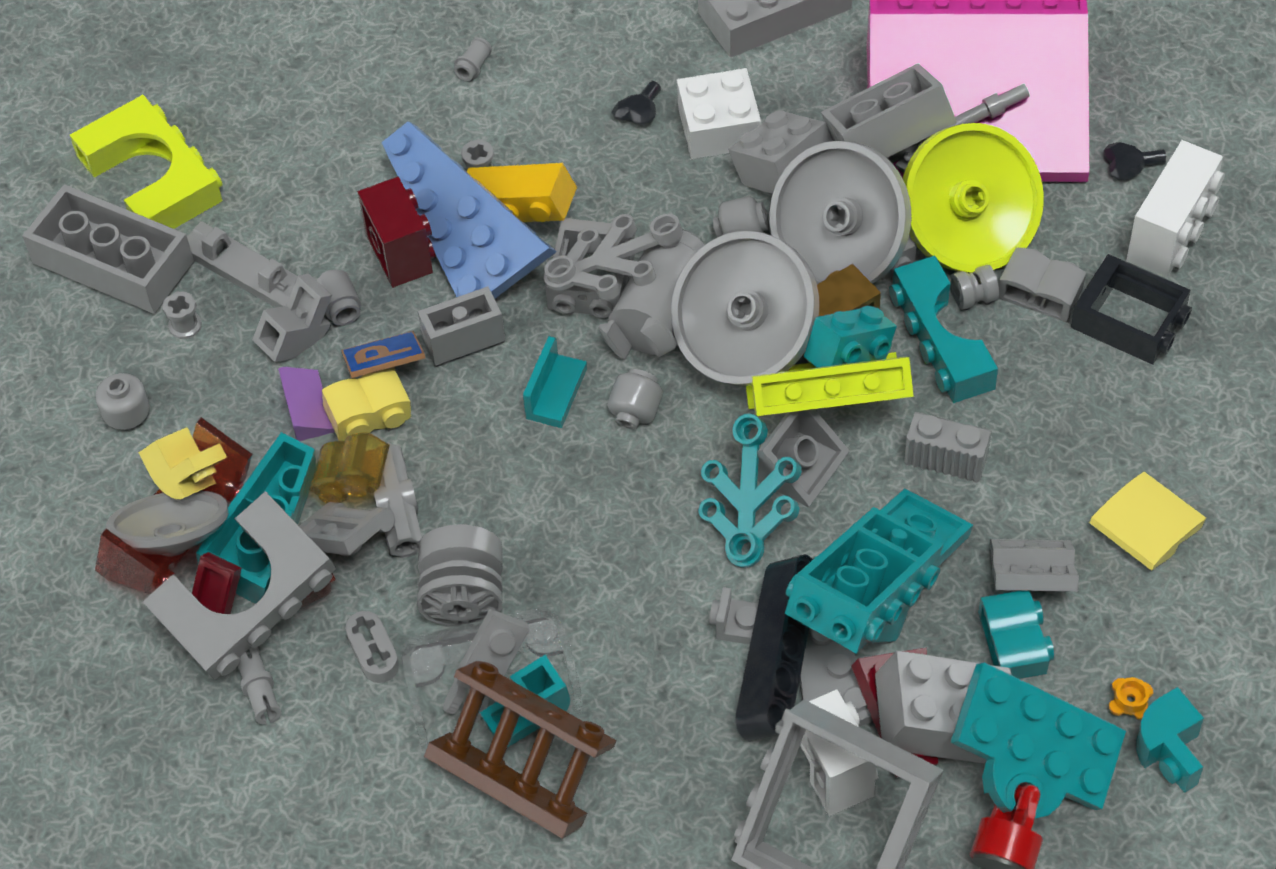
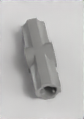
[368,442,422,558]

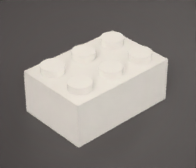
[1126,140,1225,278]

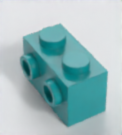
[804,306,897,368]

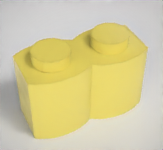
[322,367,411,441]

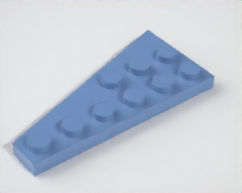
[381,121,557,299]

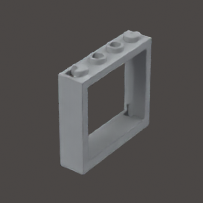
[731,700,944,869]

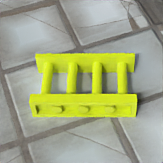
[746,352,914,416]

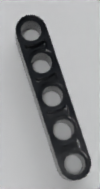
[735,554,813,741]

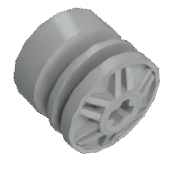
[417,524,503,626]

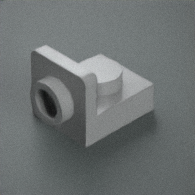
[710,587,758,645]

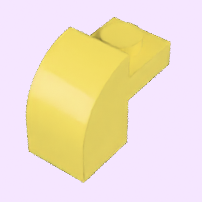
[138,427,227,499]

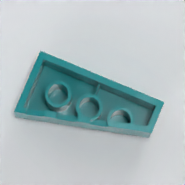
[196,432,316,604]

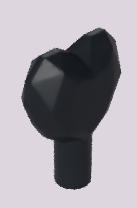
[612,81,661,126]
[1104,142,1166,180]

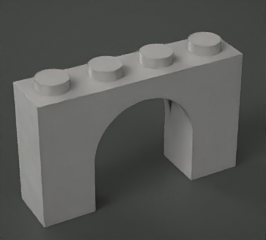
[143,491,336,680]

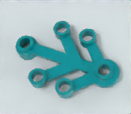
[698,414,802,568]

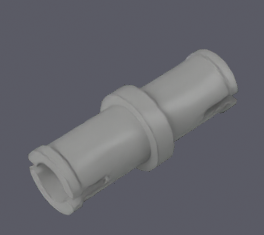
[238,647,281,724]

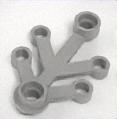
[544,214,683,300]

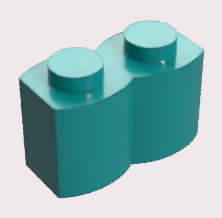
[978,590,1054,679]

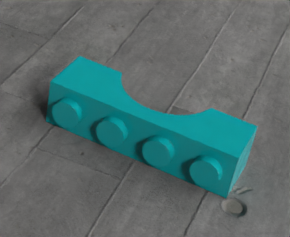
[889,256,998,403]

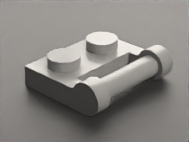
[299,502,395,556]

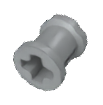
[461,140,494,172]
[162,291,202,339]

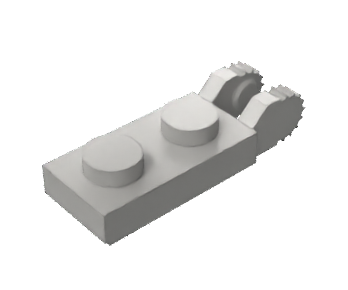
[443,609,530,723]

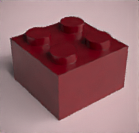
[357,176,436,288]

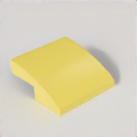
[1089,472,1206,571]

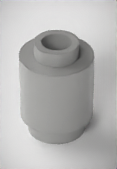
[316,270,361,326]

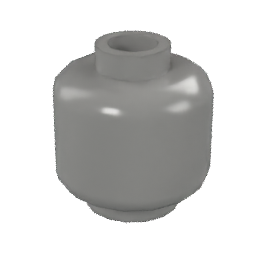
[713,196,769,237]
[607,369,663,429]
[95,373,150,430]

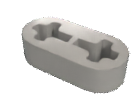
[345,611,399,683]

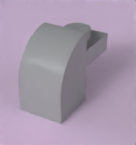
[252,274,332,362]

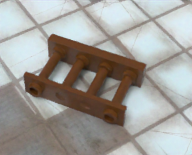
[424,661,617,839]

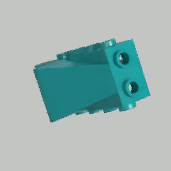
[784,488,973,654]

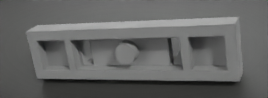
[187,221,297,308]

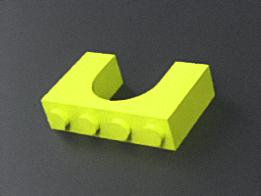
[70,95,223,229]

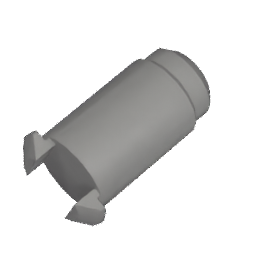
[599,229,705,360]

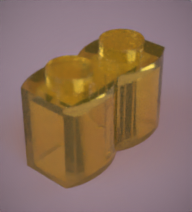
[309,433,390,503]

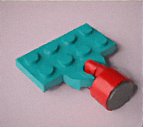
[950,662,1126,869]

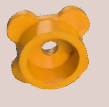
[1109,677,1153,720]

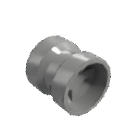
[950,264,999,310]

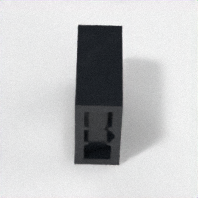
[1070,254,1192,365]

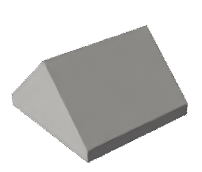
[757,409,850,507]

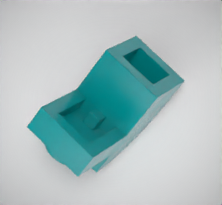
[480,655,571,748]
[1136,687,1204,793]

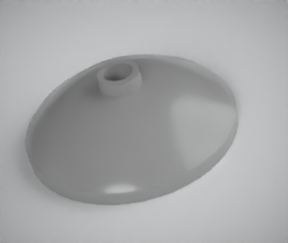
[106,490,228,556]

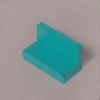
[523,336,587,428]

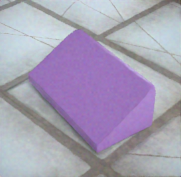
[278,367,334,441]

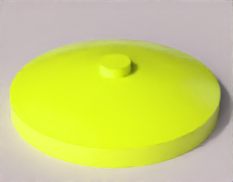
[903,123,1044,273]

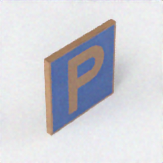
[341,331,426,378]

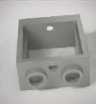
[545,218,635,318]

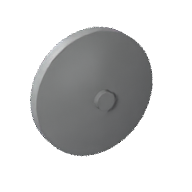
[769,141,912,284]
[671,231,819,386]

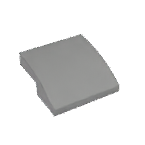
[990,539,1079,592]

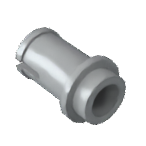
[454,37,492,81]

